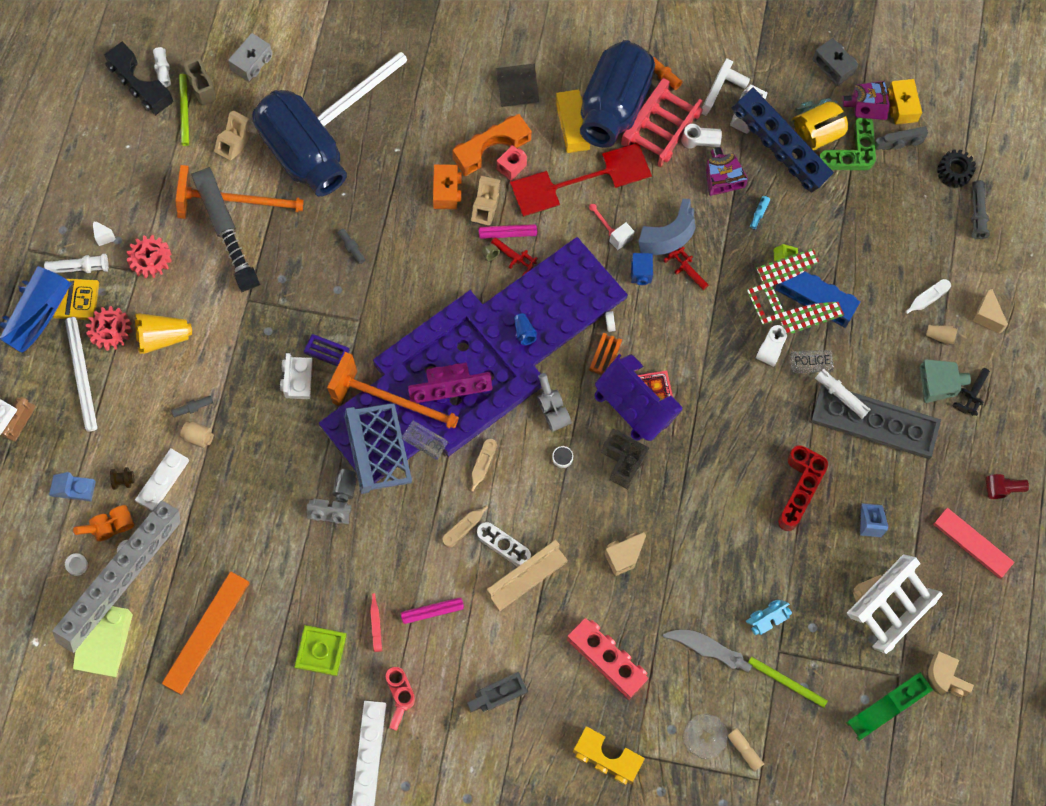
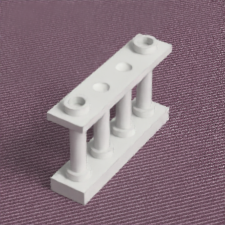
[847,554,943,654]

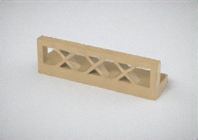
[487,540,568,612]

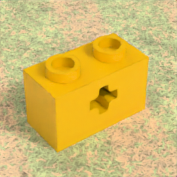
[887,79,922,125]

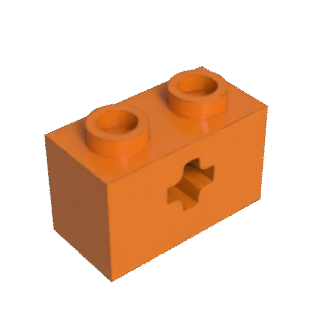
[433,164,462,209]

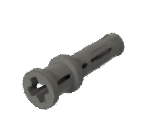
[971,180,990,239]

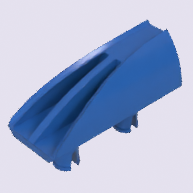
[0,266,72,352]

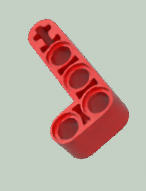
[778,445,828,531]

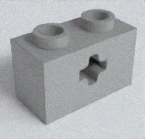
[228,33,272,82]

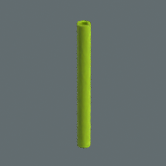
[179,74,189,146]
[748,656,828,708]

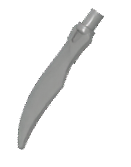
[663,630,753,673]

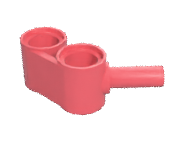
[386,667,415,731]

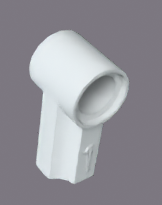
[681,124,722,148]

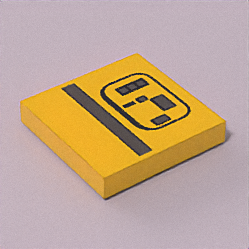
[53,279,99,320]

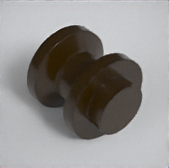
[110,467,135,490]

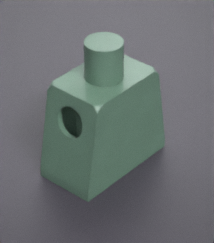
[919,360,971,403]

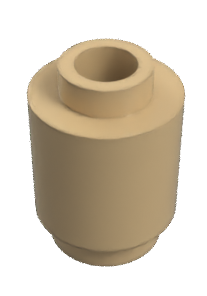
[180,421,214,448]

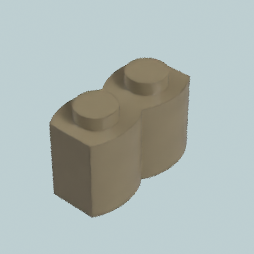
[184,57,216,105]

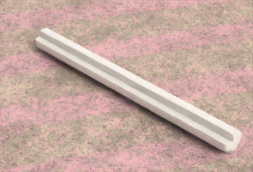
[317,52,407,126]
[65,317,97,432]

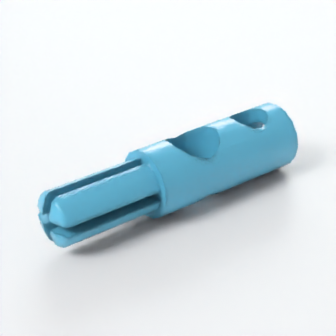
[750,196,770,229]

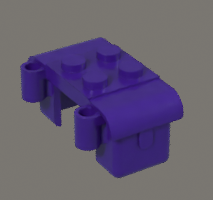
[595,354,682,441]

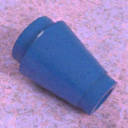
[514,313,537,345]

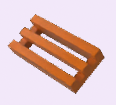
[589,333,622,375]

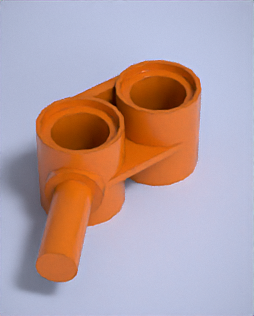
[73,505,135,541]

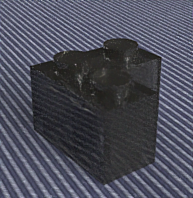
[601,428,649,490]

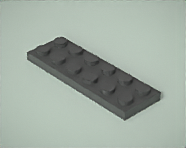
[811,384,941,459]

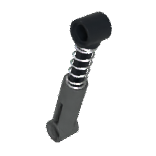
[191,167,260,293]

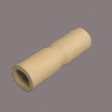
[727,728,764,772]

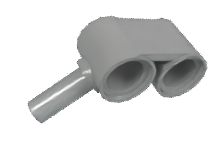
[537,373,572,432]

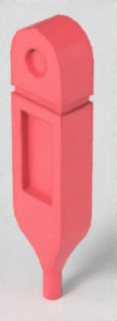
[371,593,382,652]

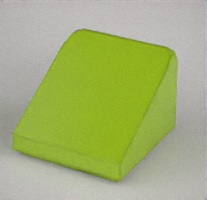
[773,244,798,261]

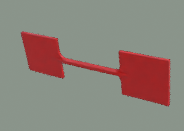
[510,143,652,217]

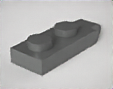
[875,126,928,150]

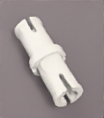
[153,47,171,87]

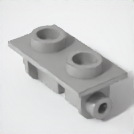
[307,498,351,524]

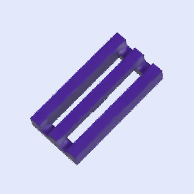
[304,334,350,367]

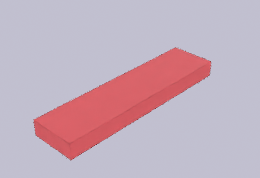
[933,508,1014,579]

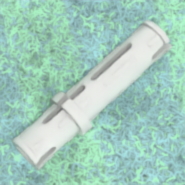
[815,369,871,419]

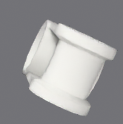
[755,325,787,367]

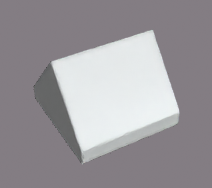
[93,222,115,246]

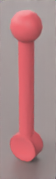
[589,204,615,236]

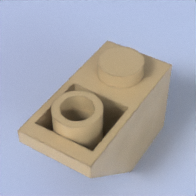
[605,532,646,576]

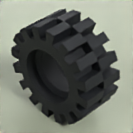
[937,149,976,188]

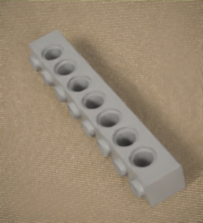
[52,500,181,653]

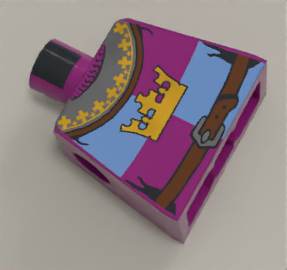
[842,81,889,120]
[706,147,748,196]

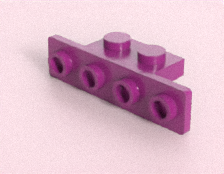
[408,363,492,403]

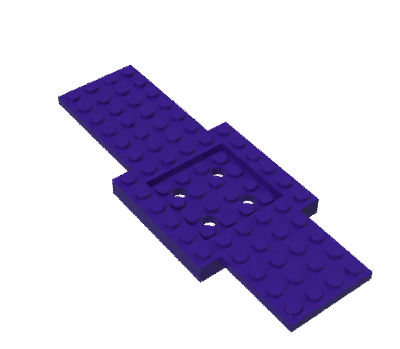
[319,237,628,483]

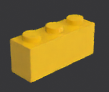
[556,89,590,153]

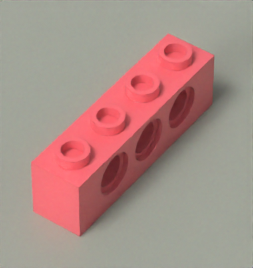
[567,618,649,700]

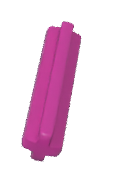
[479,224,537,239]
[401,598,464,624]

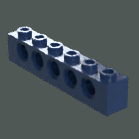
[731,87,834,193]

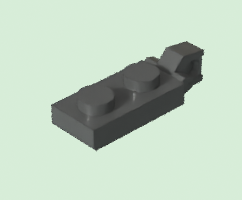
[467,672,528,713]

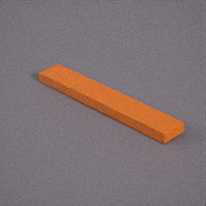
[162,571,250,695]

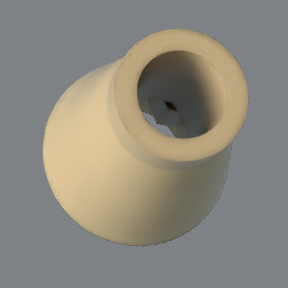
[926,325,958,345]

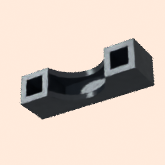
[104,41,174,116]

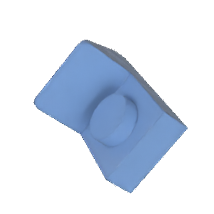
[49,472,96,502]

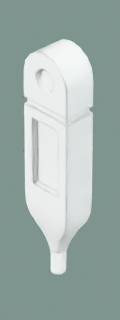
[905,279,951,314]

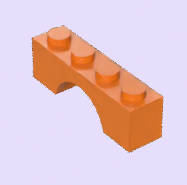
[452,114,532,176]

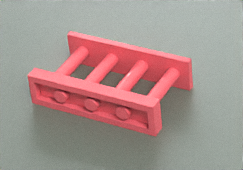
[621,78,703,167]

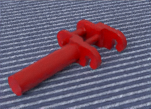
[491,237,538,276]
[663,247,709,291]

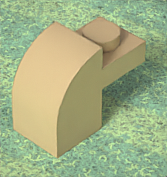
[214,110,251,160]
[471,176,501,225]
[928,651,974,697]

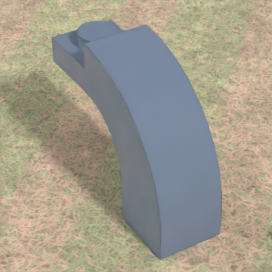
[639,199,696,255]

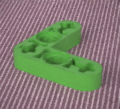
[819,118,876,170]

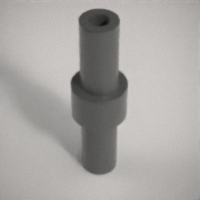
[338,229,366,264]
[171,396,213,418]

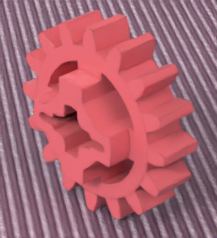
[127,235,172,279]
[86,306,132,351]

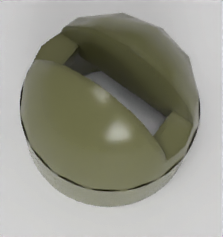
[482,243,500,261]

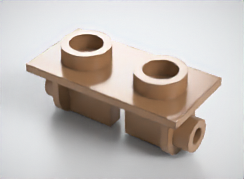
[1,397,36,442]

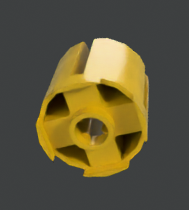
[791,102,848,151]

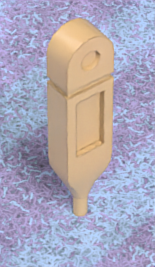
[470,439,497,492]
[443,506,488,548]

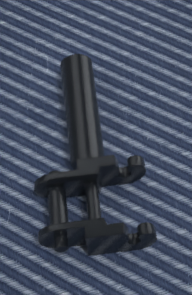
[952,368,990,416]

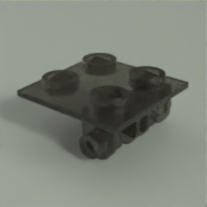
[496,63,539,107]

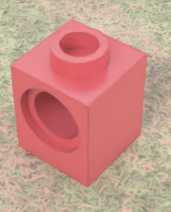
[496,145,527,181]

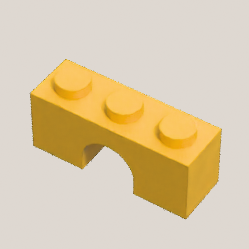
[573,726,645,785]

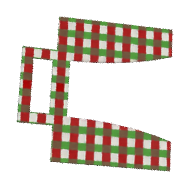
[747,249,844,335]

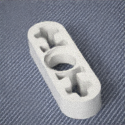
[477,522,531,566]

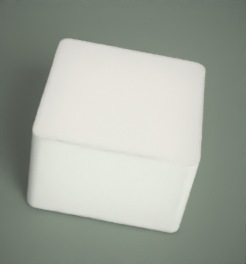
[610,222,635,250]

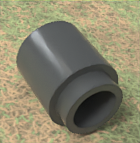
[332,469,357,502]

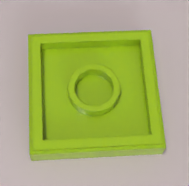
[294,625,347,677]

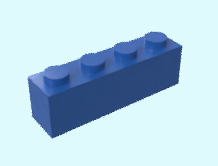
[775,271,861,328]

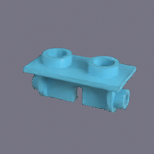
[746,600,792,635]

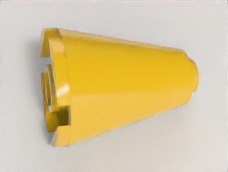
[135,313,192,354]

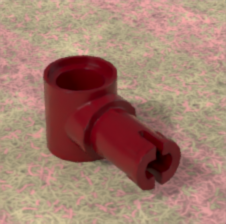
[985,474,1029,499]

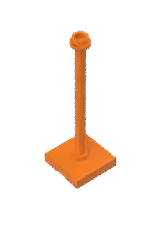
[176,165,304,219]
[327,352,459,429]

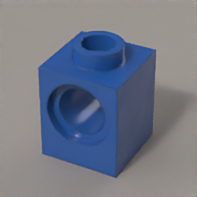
[631,253,653,285]

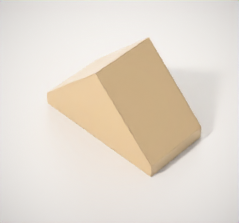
[973,289,1008,333]

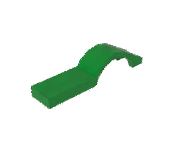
[846,672,933,741]

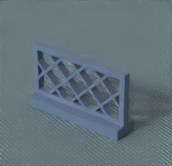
[344,403,412,494]

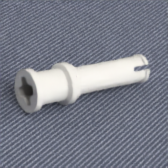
[44,254,109,273]

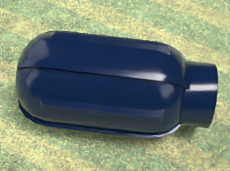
[580,40,655,148]
[252,90,347,197]

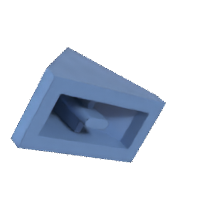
[860,503,888,537]

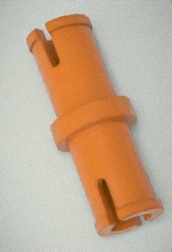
[653,57,683,90]

